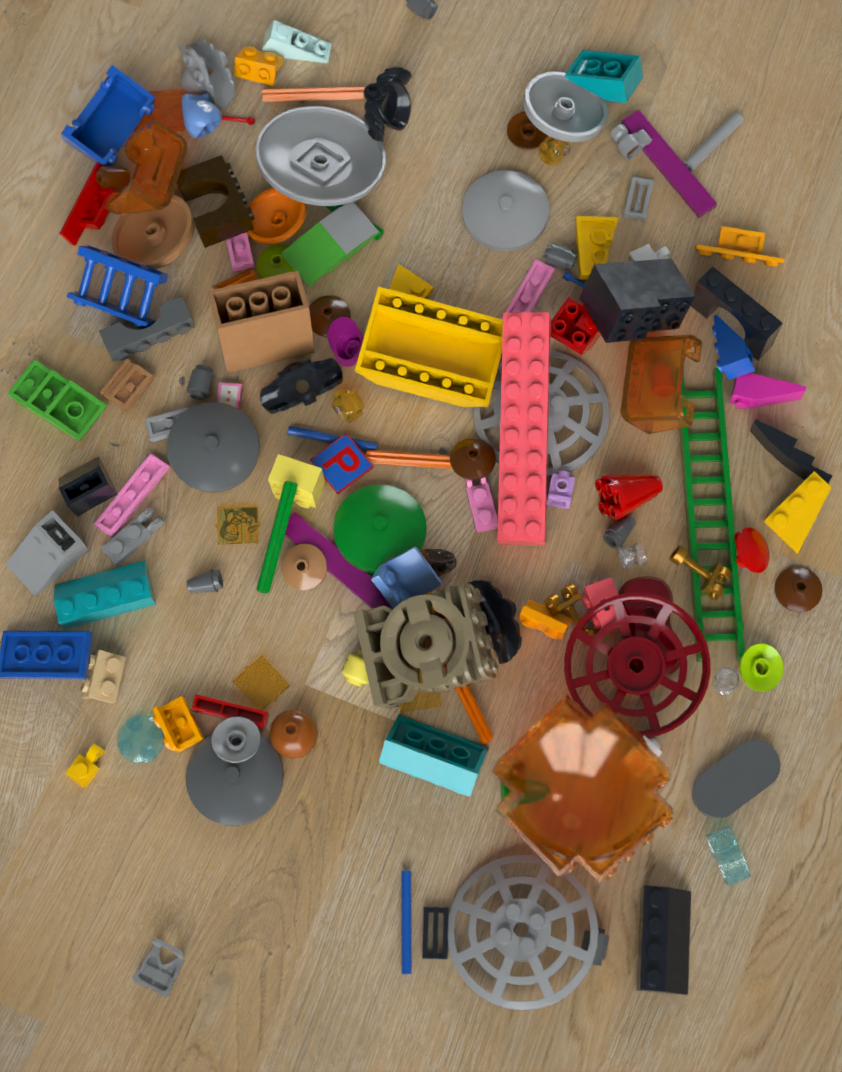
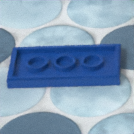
[0,631,93,679]

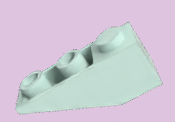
[262,20,332,63]

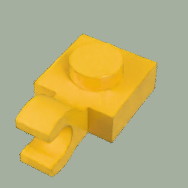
[65,743,105,788]

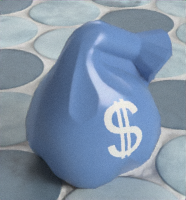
[181,93,222,139]

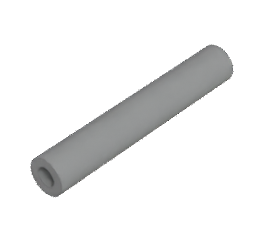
[683,112,744,172]

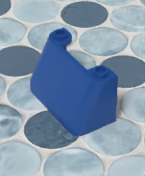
[61,65,156,166]

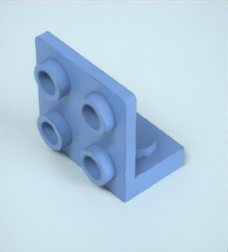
[371,547,442,609]

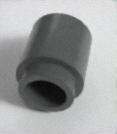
[406,0,438,20]
[543,242,578,271]
[187,365,214,400]
[581,928,609,966]

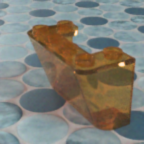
[620,335,702,434]

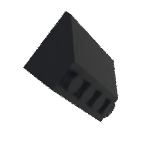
[637,885,691,995]

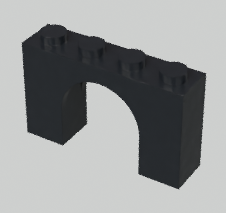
[691,266,783,361]

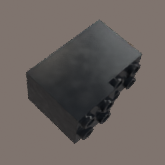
[580,258,695,343]

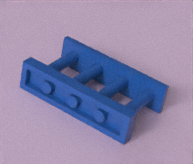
[67,245,169,329]

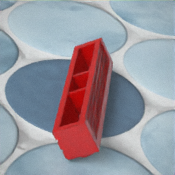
[191,694,269,729]

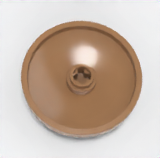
[112,194,195,270]

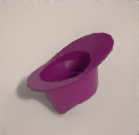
[327,317,364,367]

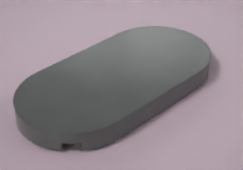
[692,740,781,818]

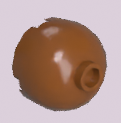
[269,709,318,759]

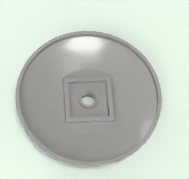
[256,106,386,206]

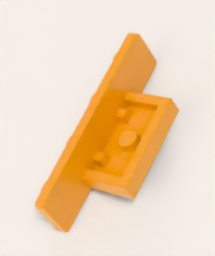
[694,226,785,267]

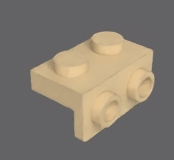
[80,650,126,704]

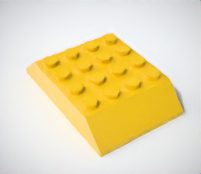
[355,286,503,407]

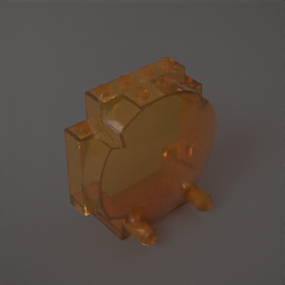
[492,694,673,882]

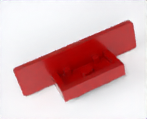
[60,163,118,246]

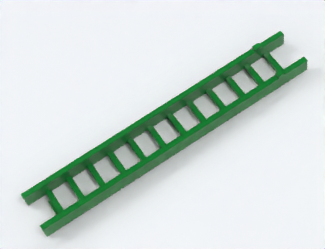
[675,368,745,662]

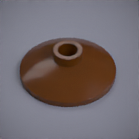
[507,111,549,150]
[309,296,351,337]
[450,438,496,480]
[775,566,822,613]

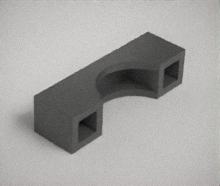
[99,296,195,362]

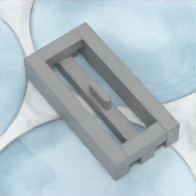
[623,176,654,223]

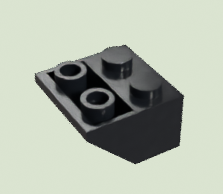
[59,457,118,517]

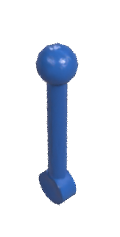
[562,272,585,288]

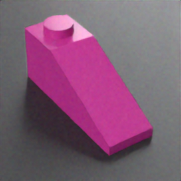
[730,373,806,409]

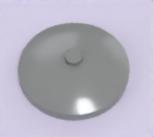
[523,72,608,142]
[462,170,549,252]

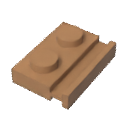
[100,358,154,413]

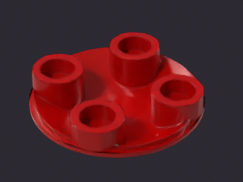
[734,527,770,573]

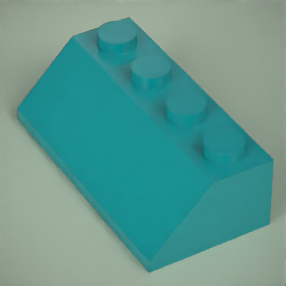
[54,560,156,629]
[379,714,489,797]

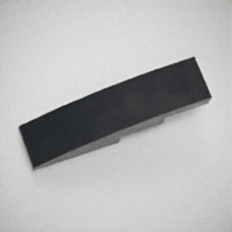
[750,419,833,484]

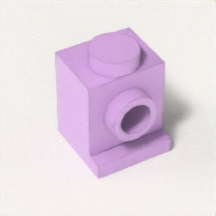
[547,471,575,509]

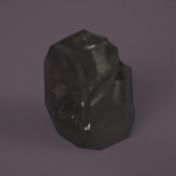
[420,549,457,577]

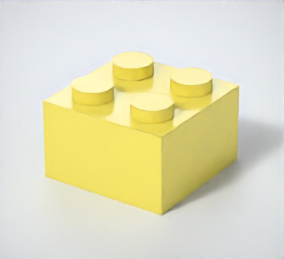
[268,454,326,509]

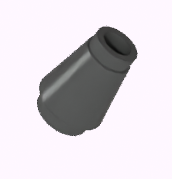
[603,515,636,549]
[187,569,223,593]

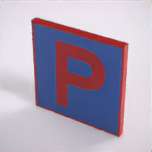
[310,433,374,495]

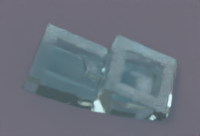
[706,826,751,886]

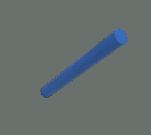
[287,426,378,450]
[401,871,412,974]

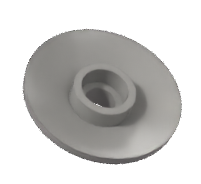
[211,717,261,763]

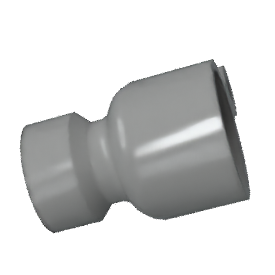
[610,124,652,160]

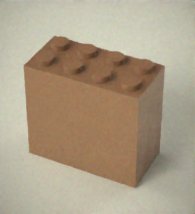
[208,271,315,373]

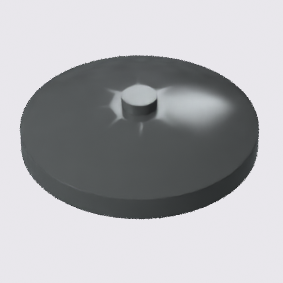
[167,402,260,493]
[186,735,284,826]

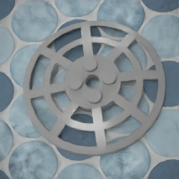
[473,350,609,478]
[448,855,599,1011]

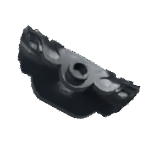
[363,67,412,141]
[260,358,343,414]
[468,580,522,664]

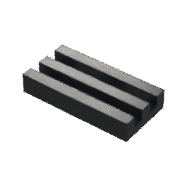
[422,907,449,959]

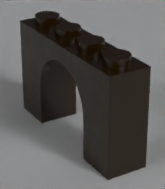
[173,155,255,248]

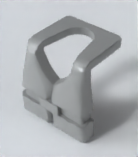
[133,938,185,997]

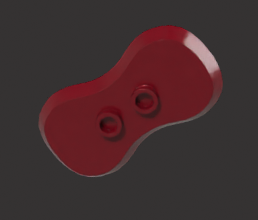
[618,576,680,676]

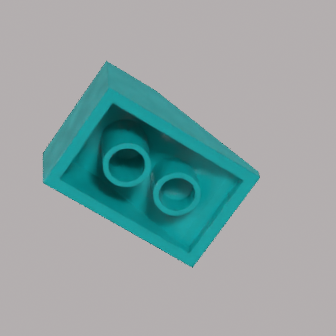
[564,50,643,103]

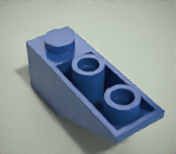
[712,315,755,380]

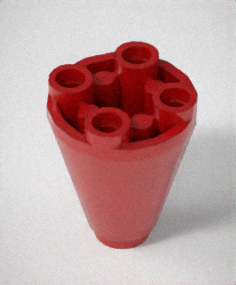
[595,474,663,520]

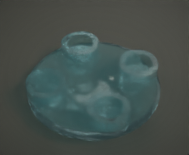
[117,715,165,763]

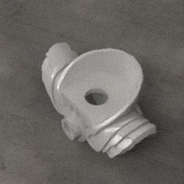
[178,39,235,109]

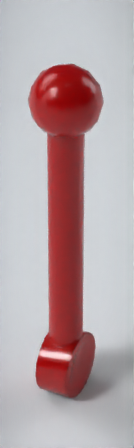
[222,116,255,125]

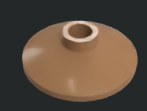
[281,544,327,590]

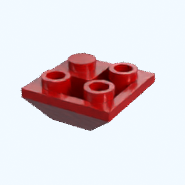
[550,296,601,356]

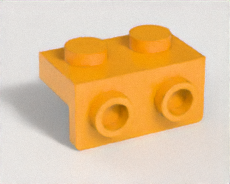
[234,46,284,86]
[519,600,571,640]
[152,696,204,753]

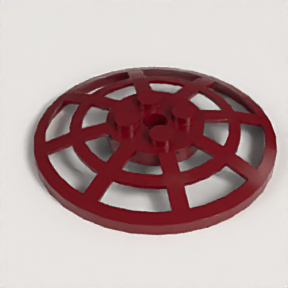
[564,593,711,739]

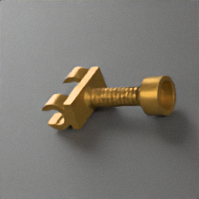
[669,544,732,601]
[544,583,597,647]

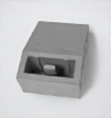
[6,510,89,597]

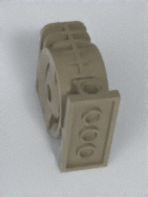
[353,582,499,709]

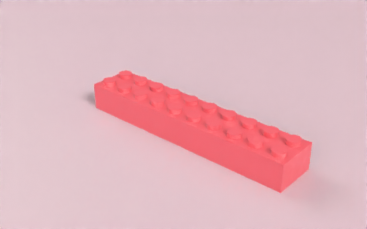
[497,312,551,546]

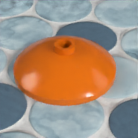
[247,188,306,244]

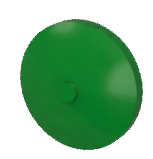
[334,485,427,573]

